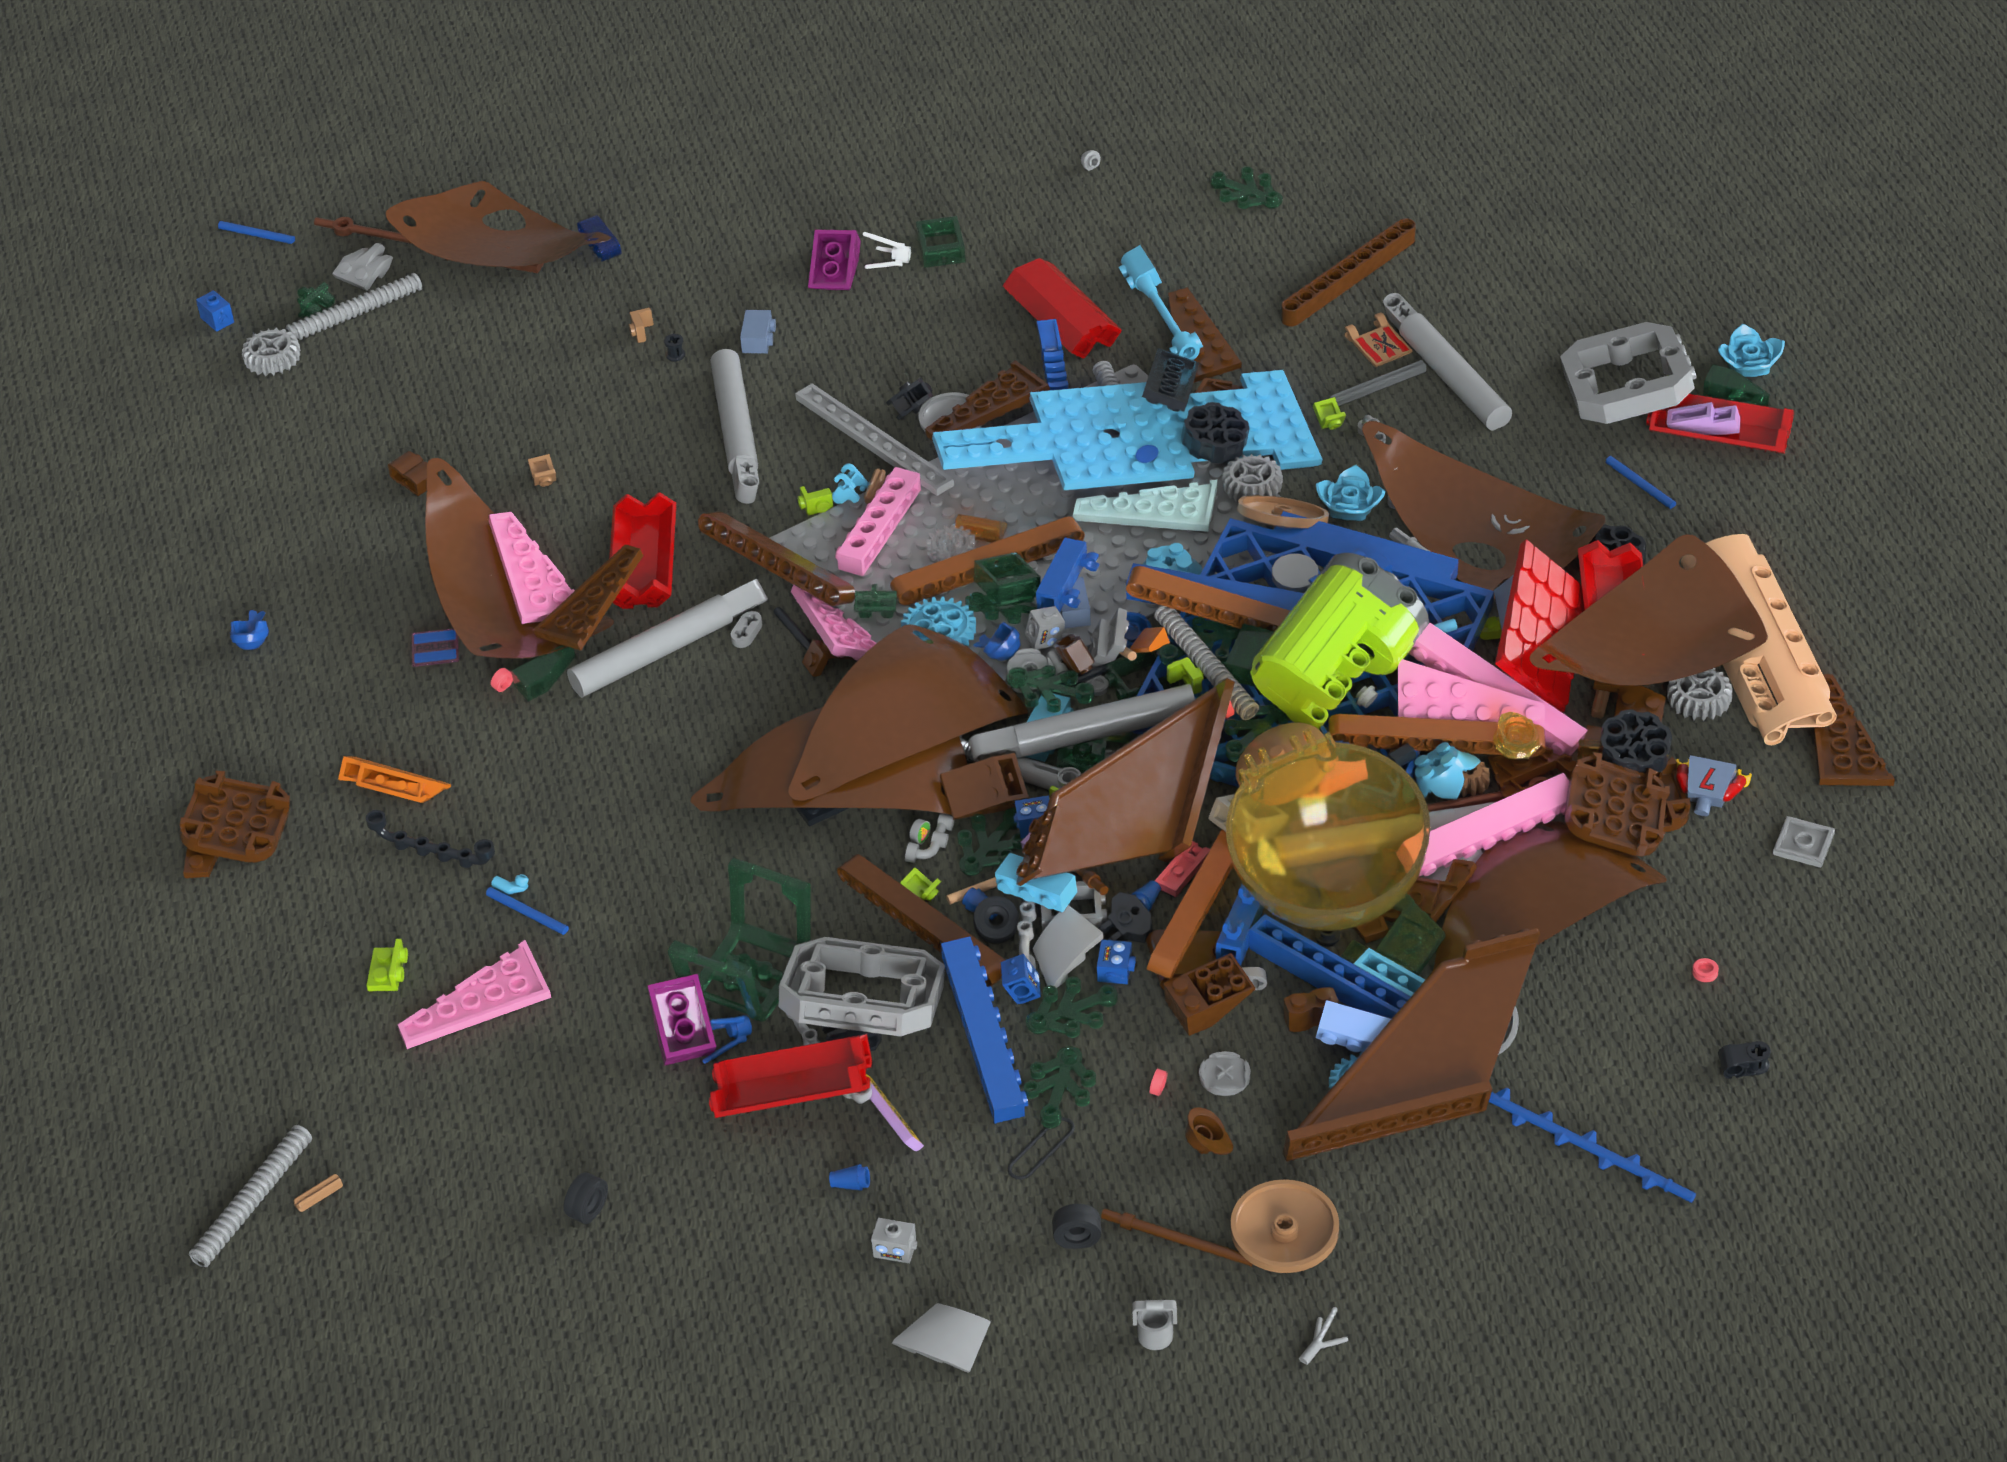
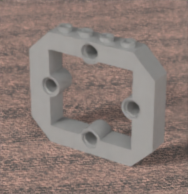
[1560,322,1696,424]
[778,937,945,1036]

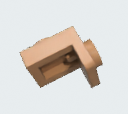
[629,308,653,343]
[528,454,556,487]

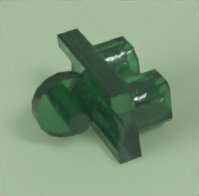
[297,282,335,319]
[854,584,897,618]

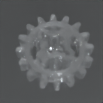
[926,524,976,562]

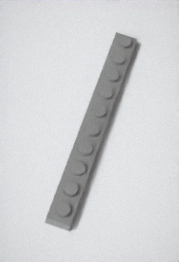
[795,384,954,496]

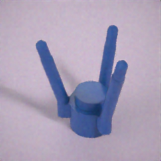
[703,1015,752,1064]

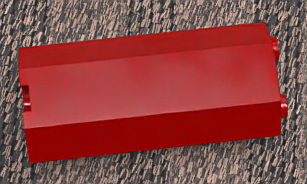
[1003,258,1122,358]
[1646,394,1794,454]
[609,493,676,609]
[1578,540,1645,655]
[709,1034,872,1118]

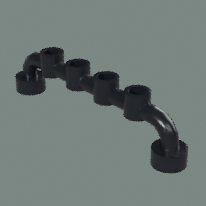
[366,810,495,868]

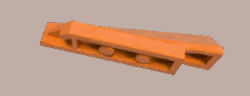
[338,756,451,803]

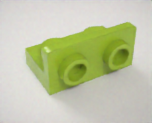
[367,939,408,991]

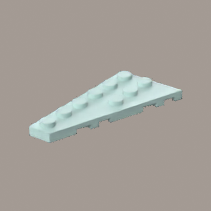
[1073,479,1218,532]

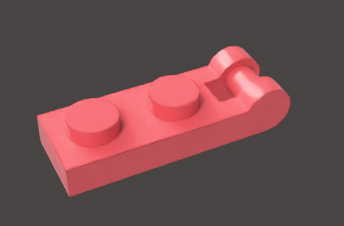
[1155,841,1210,897]

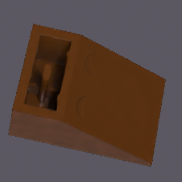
[940,753,1029,820]
[1163,953,1255,1036]

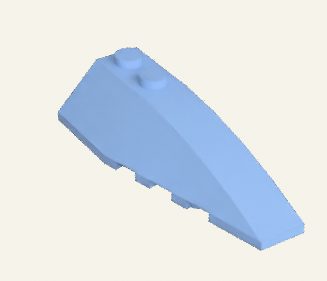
[1316,1000,1391,1052]

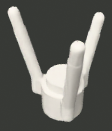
[863,232,911,269]

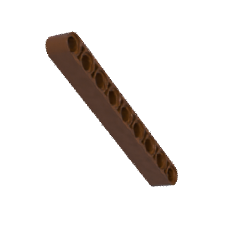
[1281,218,1416,327]
[698,512,856,606]
[837,854,1005,987]

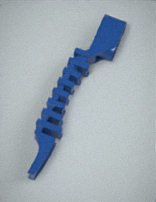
[1036,319,1068,391]

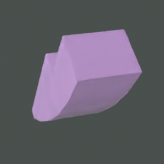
[1667,402,1741,435]

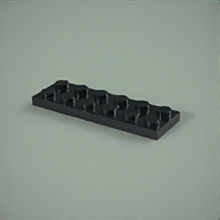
[1142,348,1199,412]

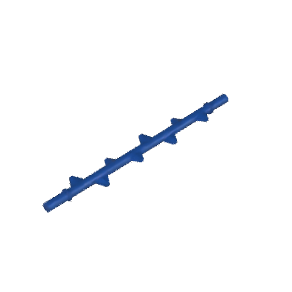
[1489,1088,1696,1203]

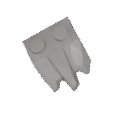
[332,243,393,291]
[1088,608,1129,668]

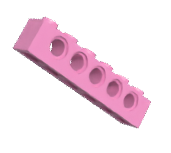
[835,467,921,576]

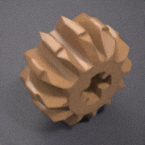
[1460,762,1490,798]

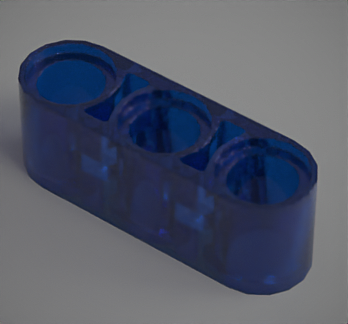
[577,215,622,262]

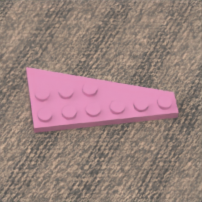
[489,512,575,624]
[791,584,877,661]
[1398,659,1545,730]
[398,940,551,1049]

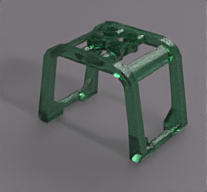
[668,858,811,1022]

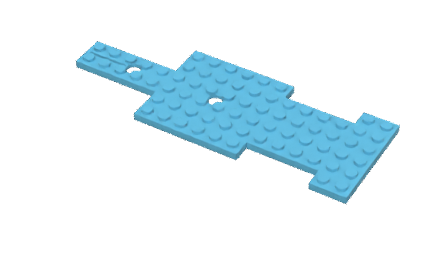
[932,370,1323,490]

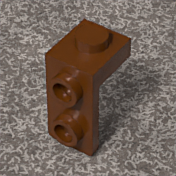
[802,640,855,676]

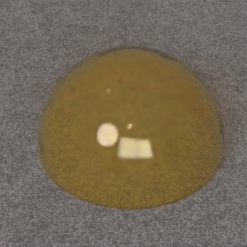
[1226,728,1431,931]

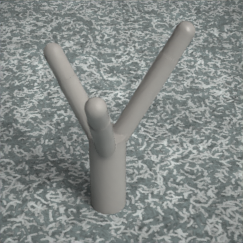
[1299,1307,1348,1365]

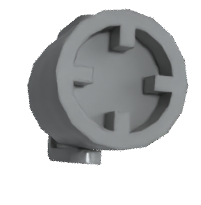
[1132,1300,1177,1350]

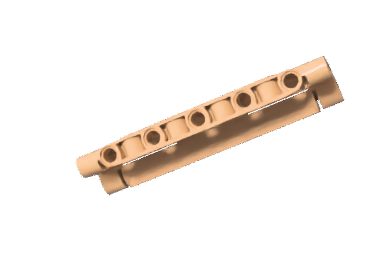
[1681,534,1837,746]

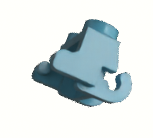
[832,463,869,504]

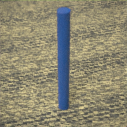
[218,221,295,244]
[1606,456,1676,509]
[486,887,569,935]

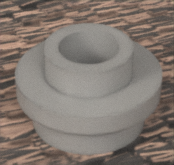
[1081,150,1100,171]
[1356,685,1378,708]

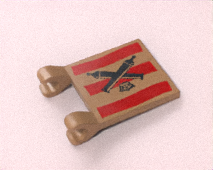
[1344,312,1412,367]

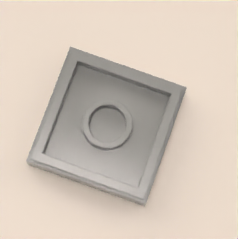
[1773,816,1835,868]

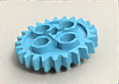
[901,596,976,646]

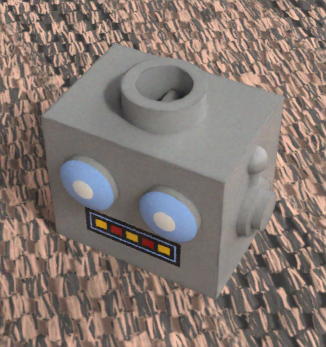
[1024,606,1065,649]
[871,1218,917,1264]

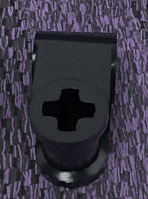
[1718,1041,1771,1079]

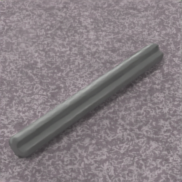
[1329,360,1427,406]

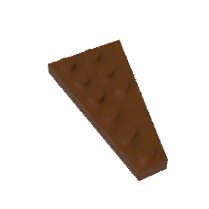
[1168,287,1242,383]
[925,360,1050,441]
[533,544,643,650]
[1813,674,1895,786]

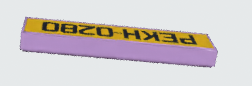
[866,1074,924,1151]

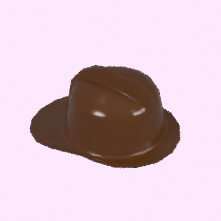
[1185,1107,1233,1155]

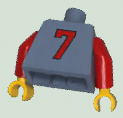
[1676,755,1752,816]

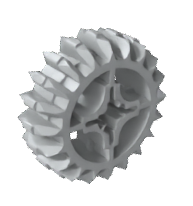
[242,328,301,377]
[1222,453,1283,503]
[1667,668,1733,722]

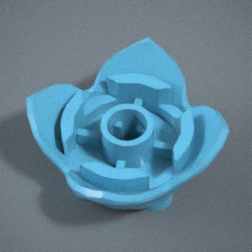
[1718,324,1785,378]
[1316,465,1385,521]
[1142,543,1203,575]
[1415,742,1481,800]

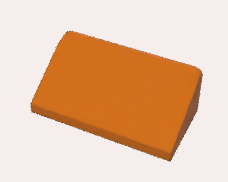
[1130,627,1170,653]

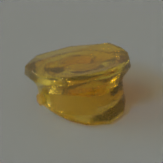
[1493,712,1540,759]

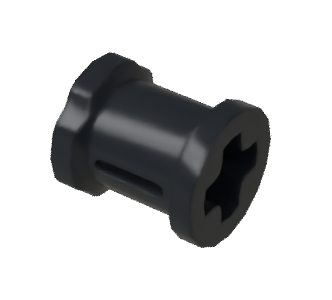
[664,334,685,362]

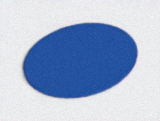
[1136,445,1159,463]

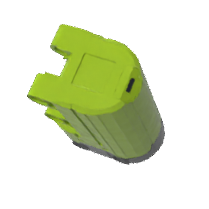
[1250,553,1429,730]

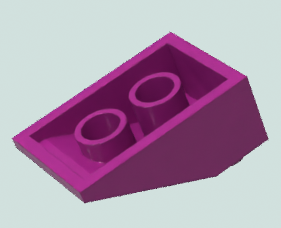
[808,230,861,290]
[647,974,716,1066]

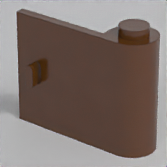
[1146,929,1221,990]

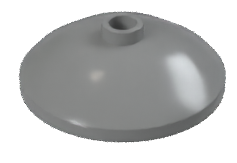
[919,392,981,431]

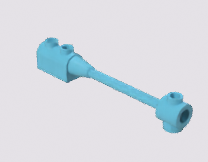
[1119,245,1203,360]

